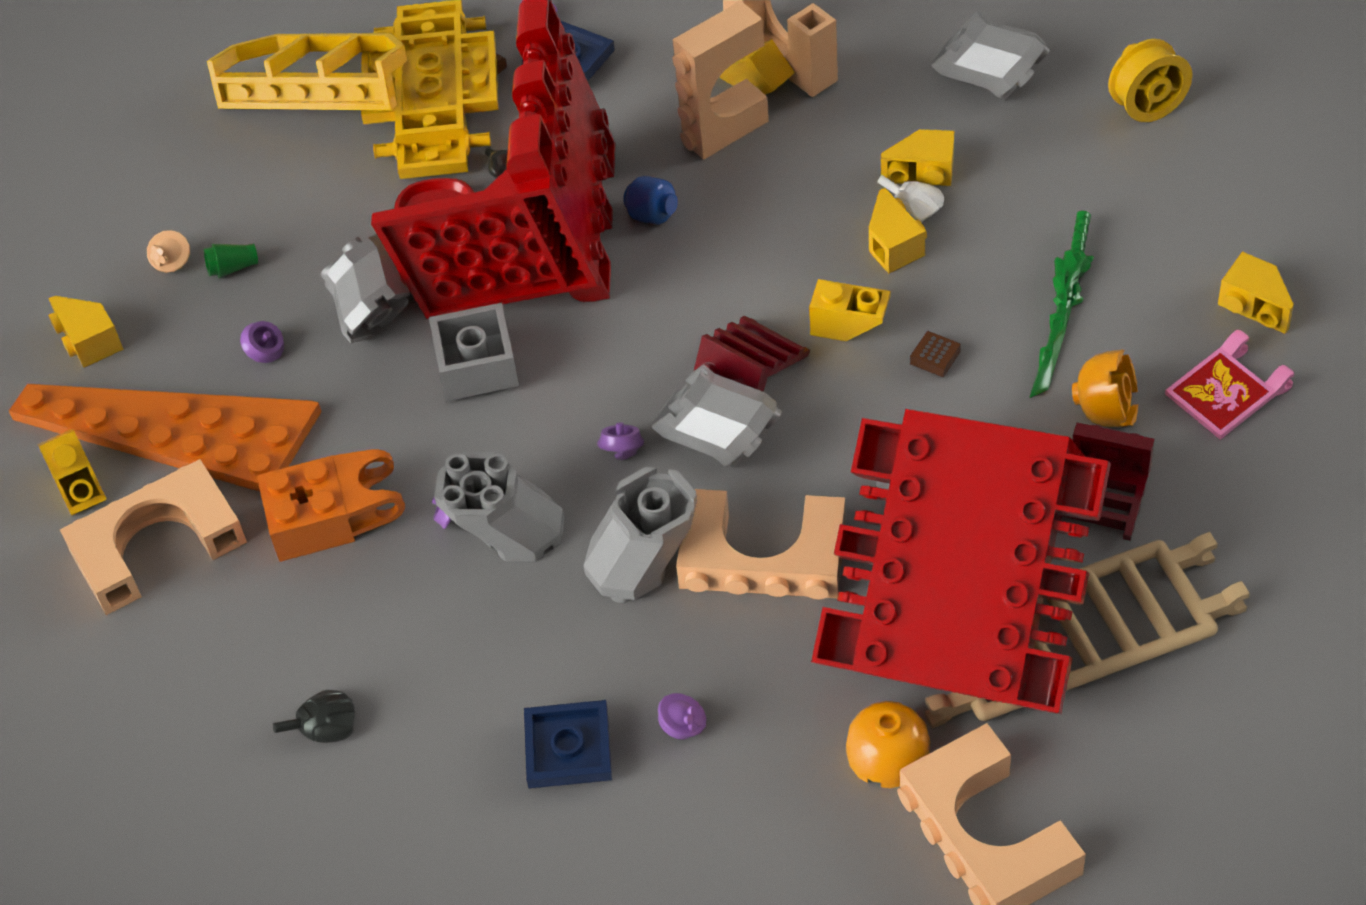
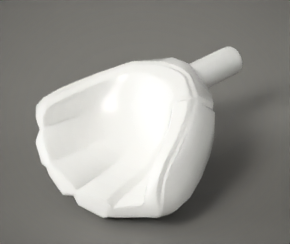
[877,175,944,222]

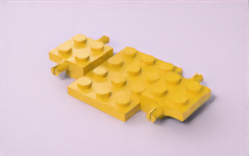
[361,0,499,179]

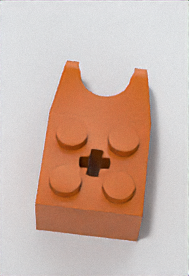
[257,449,405,562]

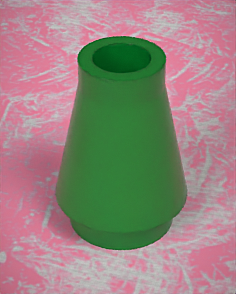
[204,243,258,278]

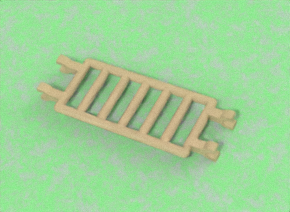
[925,532,1250,729]

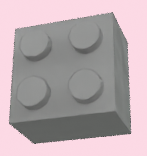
[429,303,519,401]

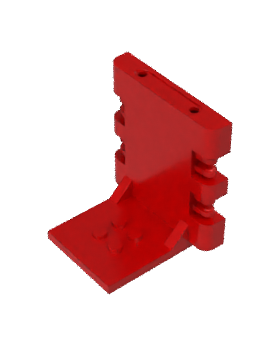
[371,0,616,319]
[811,408,1111,715]

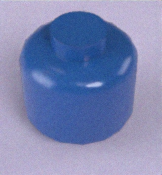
[623,176,678,225]

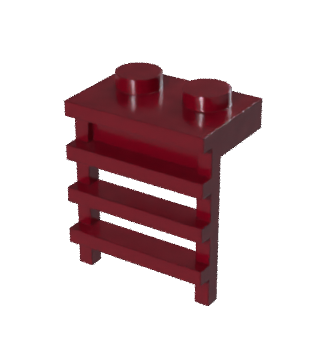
[693,316,810,392]
[1060,422,1155,541]

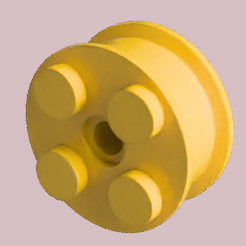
[1108,39,1193,122]

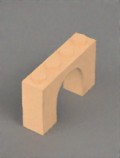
[723,0,838,97]
[672,1,769,160]
[60,459,247,615]
[676,489,846,600]
[897,723,1086,905]

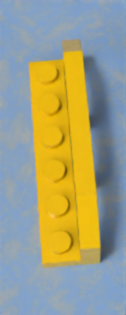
[207,33,407,110]

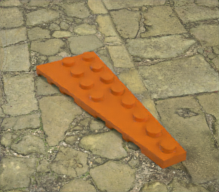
[9,384,322,492]

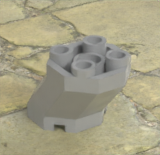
[931,11,1051,100]
[321,234,410,343]
[652,364,782,467]
[434,452,564,562]
[584,467,697,603]

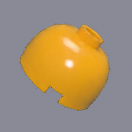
[1072,349,1138,427]
[846,701,931,788]

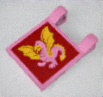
[1165,330,1294,440]

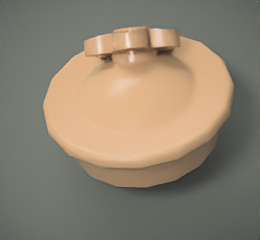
[147,230,190,273]

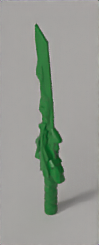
[1029,210,1094,398]

